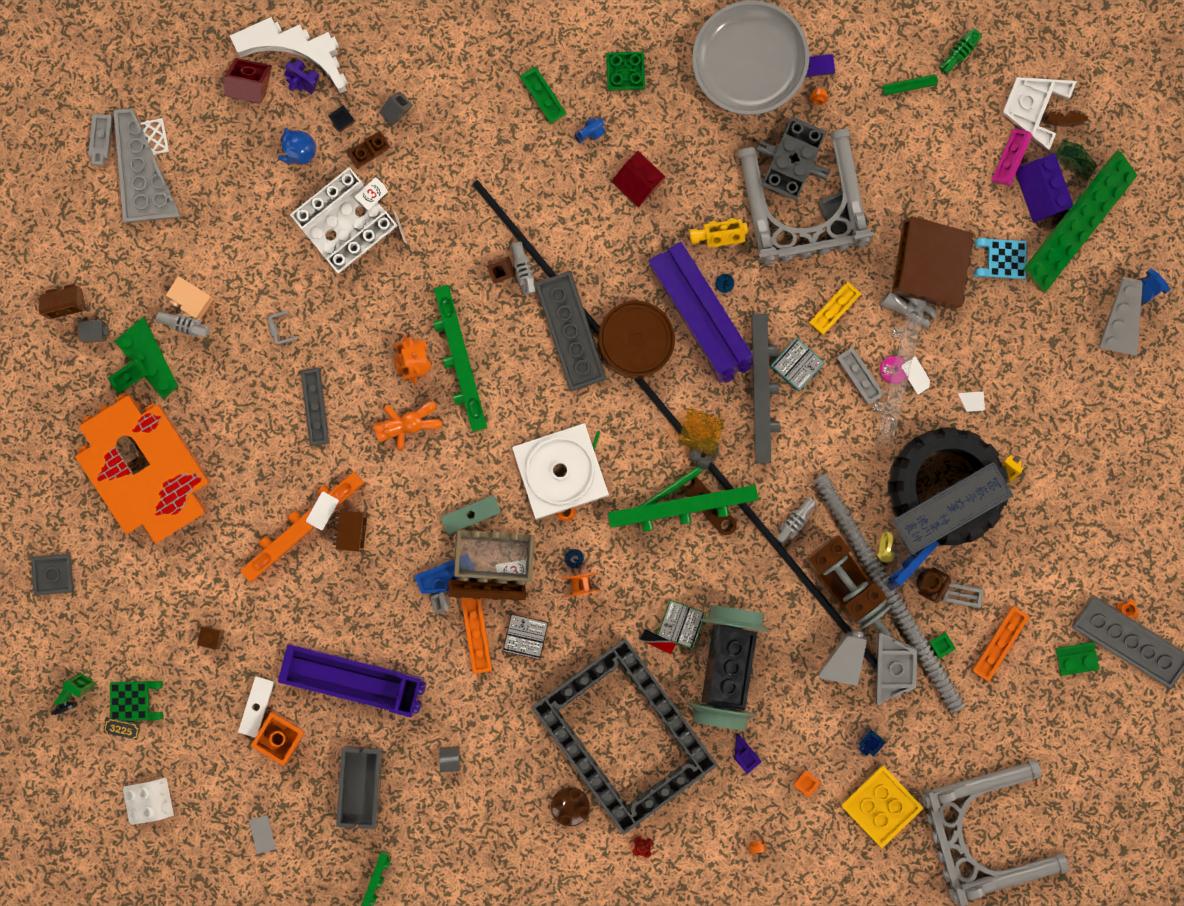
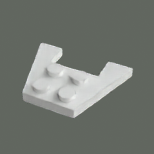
[1002,77,1077,152]

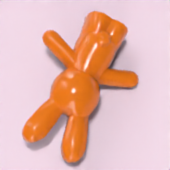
[373,401,443,450]

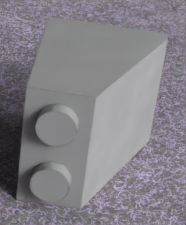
[819,629,867,686]

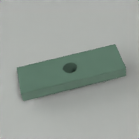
[441,495,501,535]

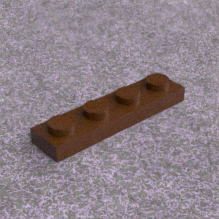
[447,580,526,601]

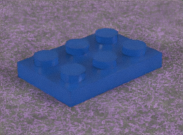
[886,541,939,591]

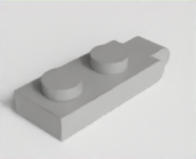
[88,114,113,166]

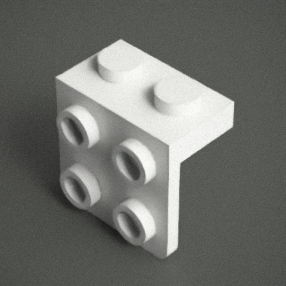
[123,778,174,825]

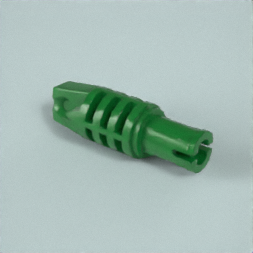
[939,28,982,75]

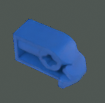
[1141,268,1171,306]

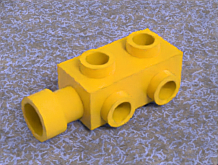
[689,218,748,248]

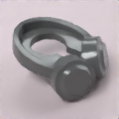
[689,440,719,470]

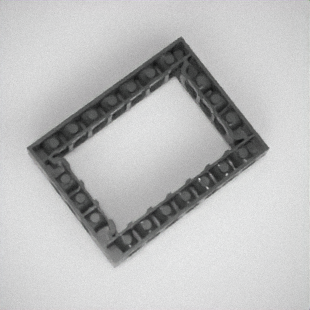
[531,638,718,835]

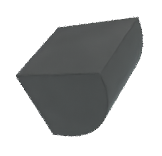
[379,92,413,125]
[439,746,461,772]

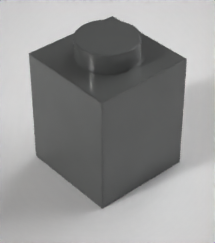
[78,320,109,343]

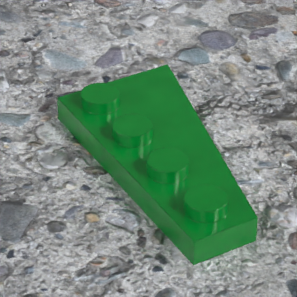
[114,316,179,399]

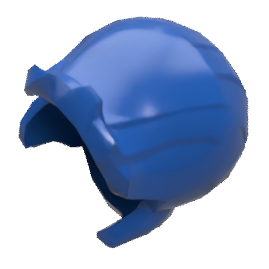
[278,128,316,165]

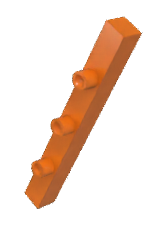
[240,471,365,583]

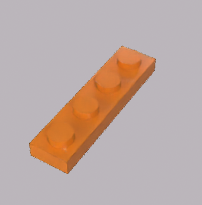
[461,598,492,674]
[972,606,1030,682]

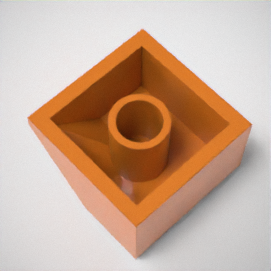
[251,711,304,766]

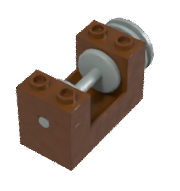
[803,535,891,636]

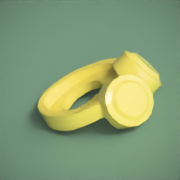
[877,531,895,563]

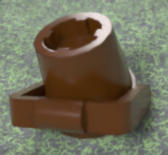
[916,568,952,603]

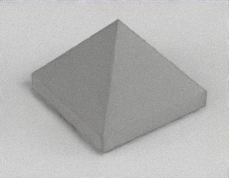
[430,592,449,615]

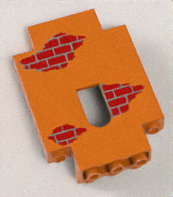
[75,394,211,544]

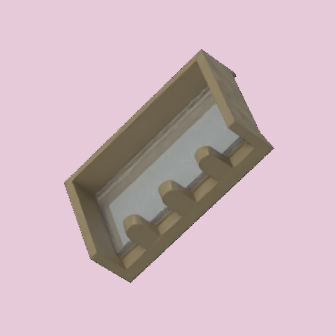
[453,530,535,585]

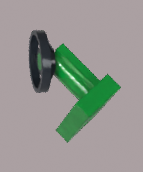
[50,672,96,715]

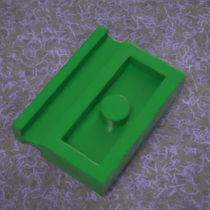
[1055,642,1100,676]

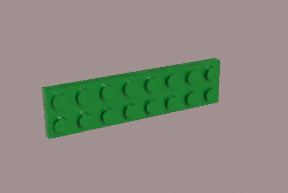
[1023,151,1138,292]

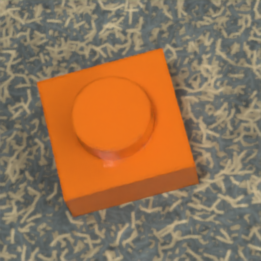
[793,770,821,797]

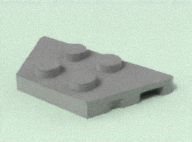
[876,631,917,705]

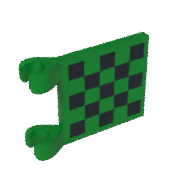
[110,681,163,721]

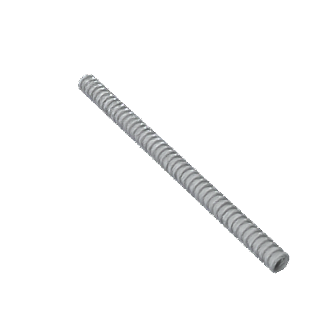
[813,473,966,713]

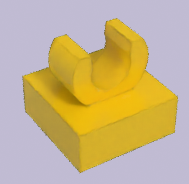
[1001,455,1023,482]

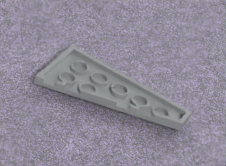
[113,108,182,223]

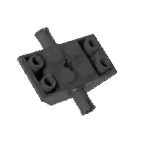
[756,117,831,201]

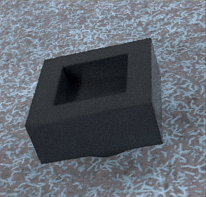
[328,105,355,132]

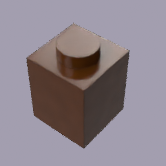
[487,256,516,284]
[197,626,224,650]

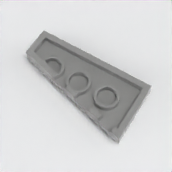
[1099,276,1143,356]

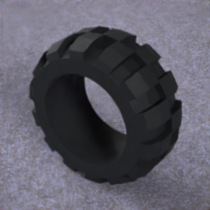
[887,427,1009,546]

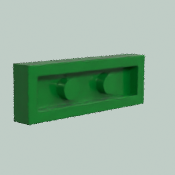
[520,66,567,124]
[361,850,391,906]

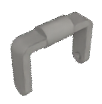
[268,310,297,345]

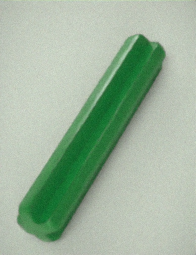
[882,74,938,96]

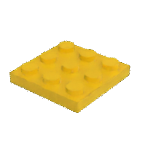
[841,765,923,848]

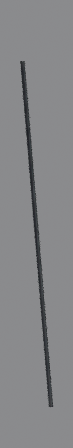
[472,180,877,669]

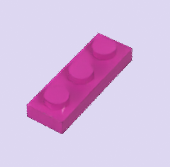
[991,129,1033,186]

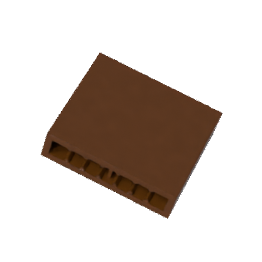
[891,216,974,309]

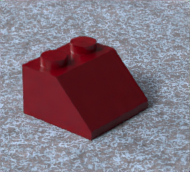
[224,58,272,103]
[611,151,666,208]

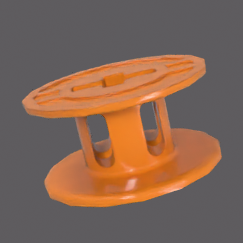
[561,572,601,597]

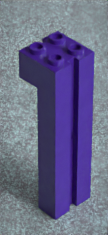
[648,241,753,383]
[278,644,427,718]

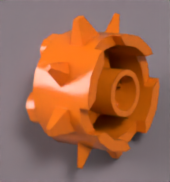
[394,334,431,385]

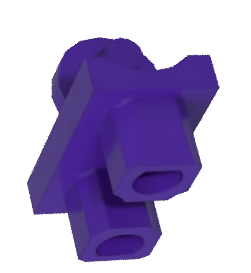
[284,59,319,95]

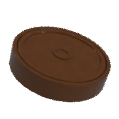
[597,301,675,379]

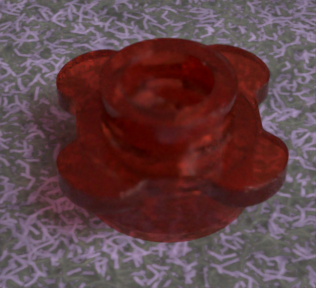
[632,837,653,858]

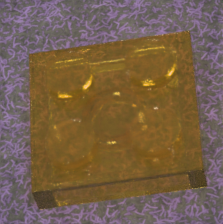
[677,408,725,455]

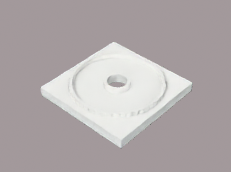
[512,423,609,520]

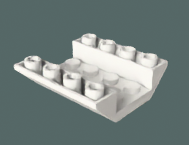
[290,167,398,274]

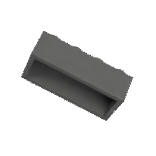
[336,746,383,829]

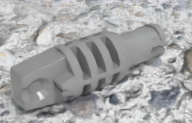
[510,242,536,296]
[156,311,211,337]
[777,497,817,545]

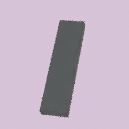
[301,368,330,446]

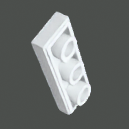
[238,676,275,737]

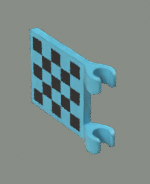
[974,238,1027,279]

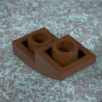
[1044,110,1089,127]
[347,131,390,169]

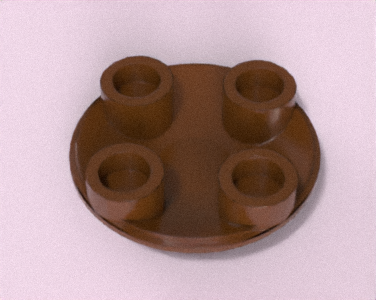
[551,787,590,826]

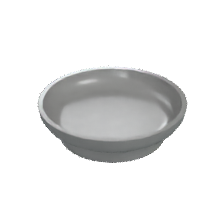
[693,0,809,115]

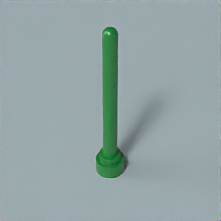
[629,467,702,526]

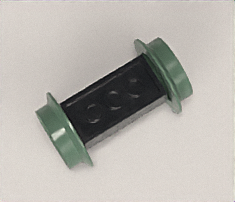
[687,605,770,730]

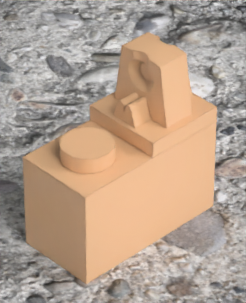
[166,276,214,320]

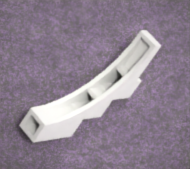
[230,17,348,93]

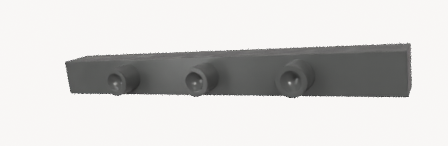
[751,314,780,464]

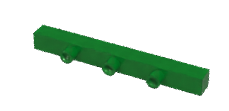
[433,285,488,433]
[607,485,759,532]

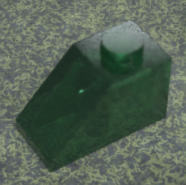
[1055,140,1098,181]

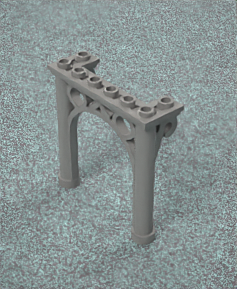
[737,129,874,266]
[921,759,1069,906]

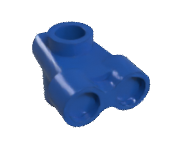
[574,117,606,143]

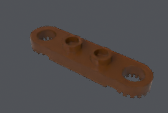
[681,473,737,535]

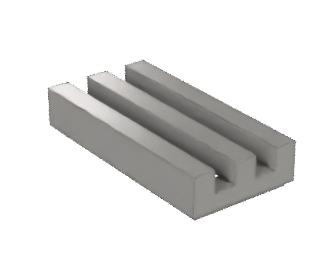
[942,583,984,608]

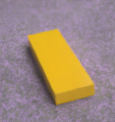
[809,281,861,336]

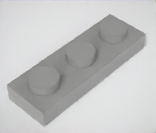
[836,347,885,405]

